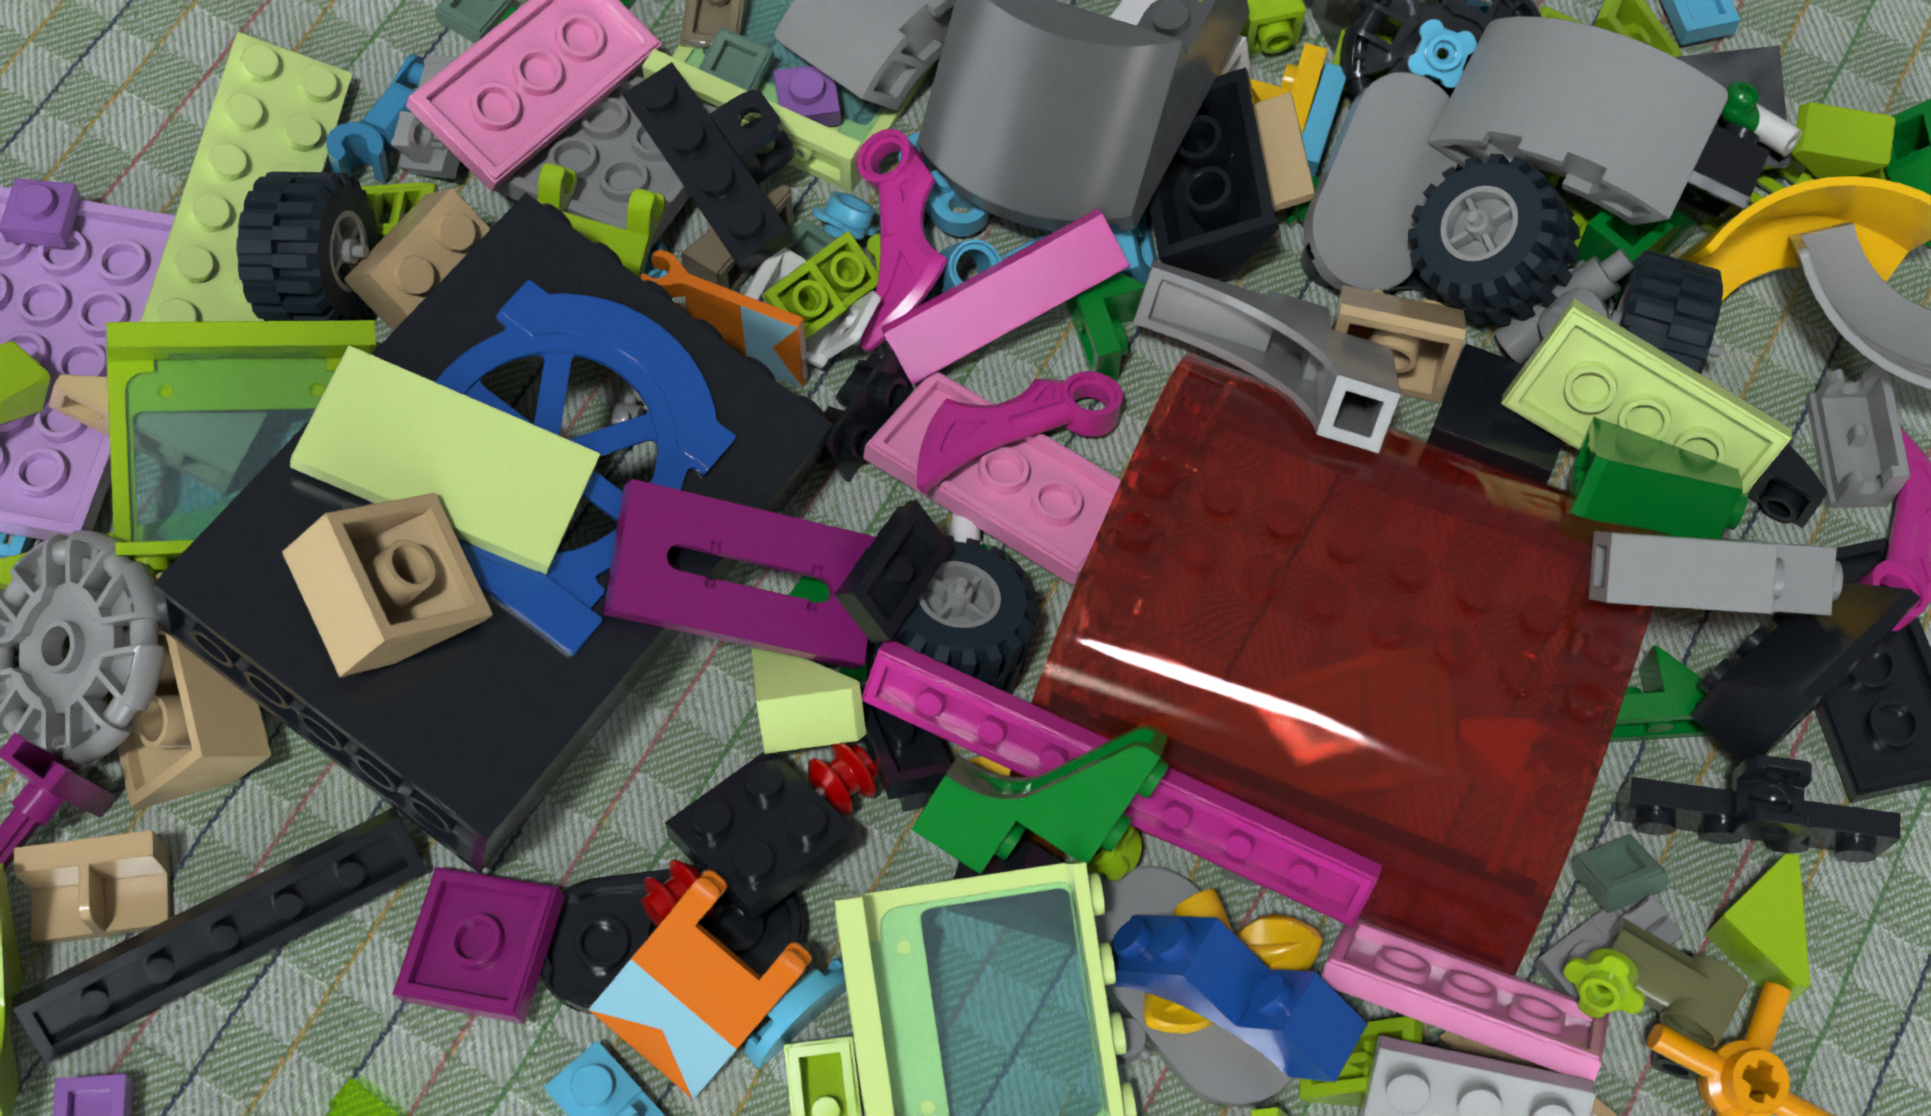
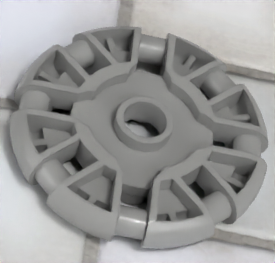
[0,530,165,767]

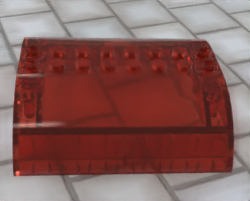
[1009,351,1670,976]

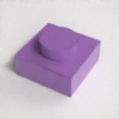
[774,65,841,126]
[0,178,82,248]
[53,1073,134,1116]

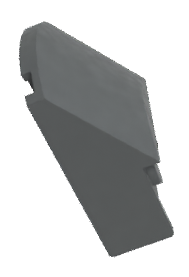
[917,0,1249,231]

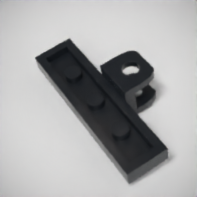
[622,62,796,275]
[1615,755,1901,862]

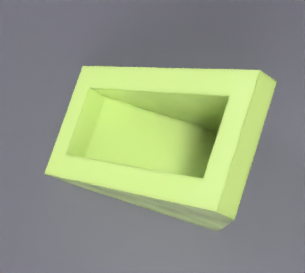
[751,647,866,754]

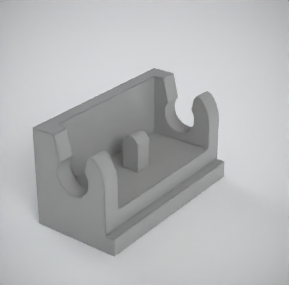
[1806,365,1911,508]

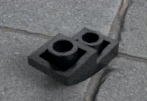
[1748,444,1827,529]

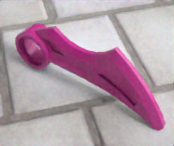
[857,129,948,352]
[917,371,1123,493]
[1857,426,1931,631]

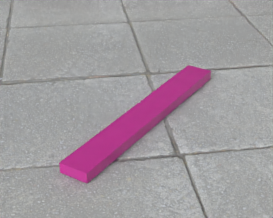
[862,640,1383,928]

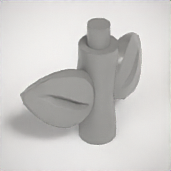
[1494,248,1633,363]

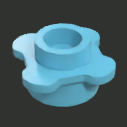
[1408,19,1477,89]
[812,191,879,241]

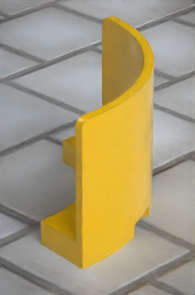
[1678,176,1931,301]

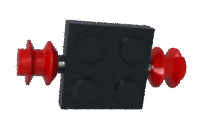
[641,742,877,927]

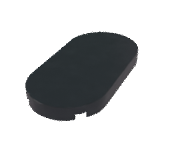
[540,869,805,1015]

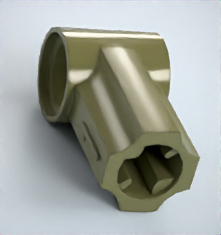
[1607,920,1748,1048]

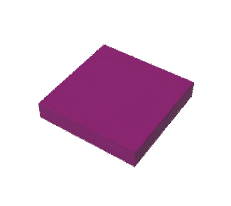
[393,867,565,1024]

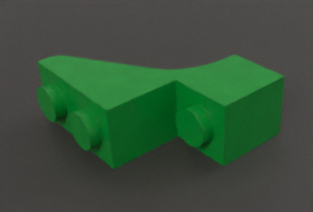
[911,725,1169,874]

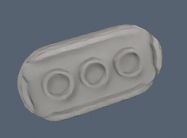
[1303,72,1458,292]
[1094,866,1293,1109]

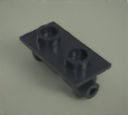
[817,349,914,482]

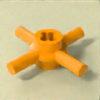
[1647,982,1835,1116]

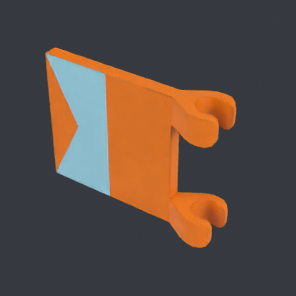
[640,250,808,388]
[588,869,812,1100]

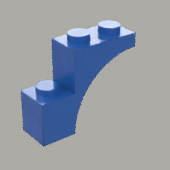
[1111,915,1368,1082]

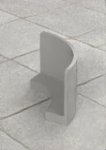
[774,0,955,111]
[1428,16,1728,226]
[1789,221,1931,390]

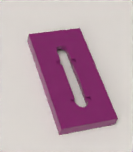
[603,479,876,669]

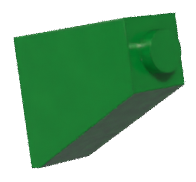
[1569,416,1748,539]

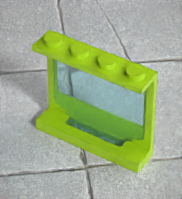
[106,320,376,576]

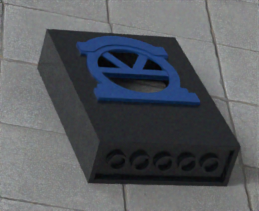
[153,193,834,874]

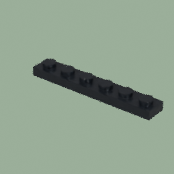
[11,807,427,1063]

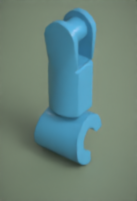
[326,54,424,183]

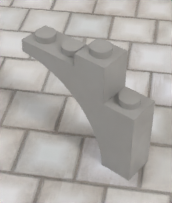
[1133,260,1401,454]
[1589,531,1843,615]

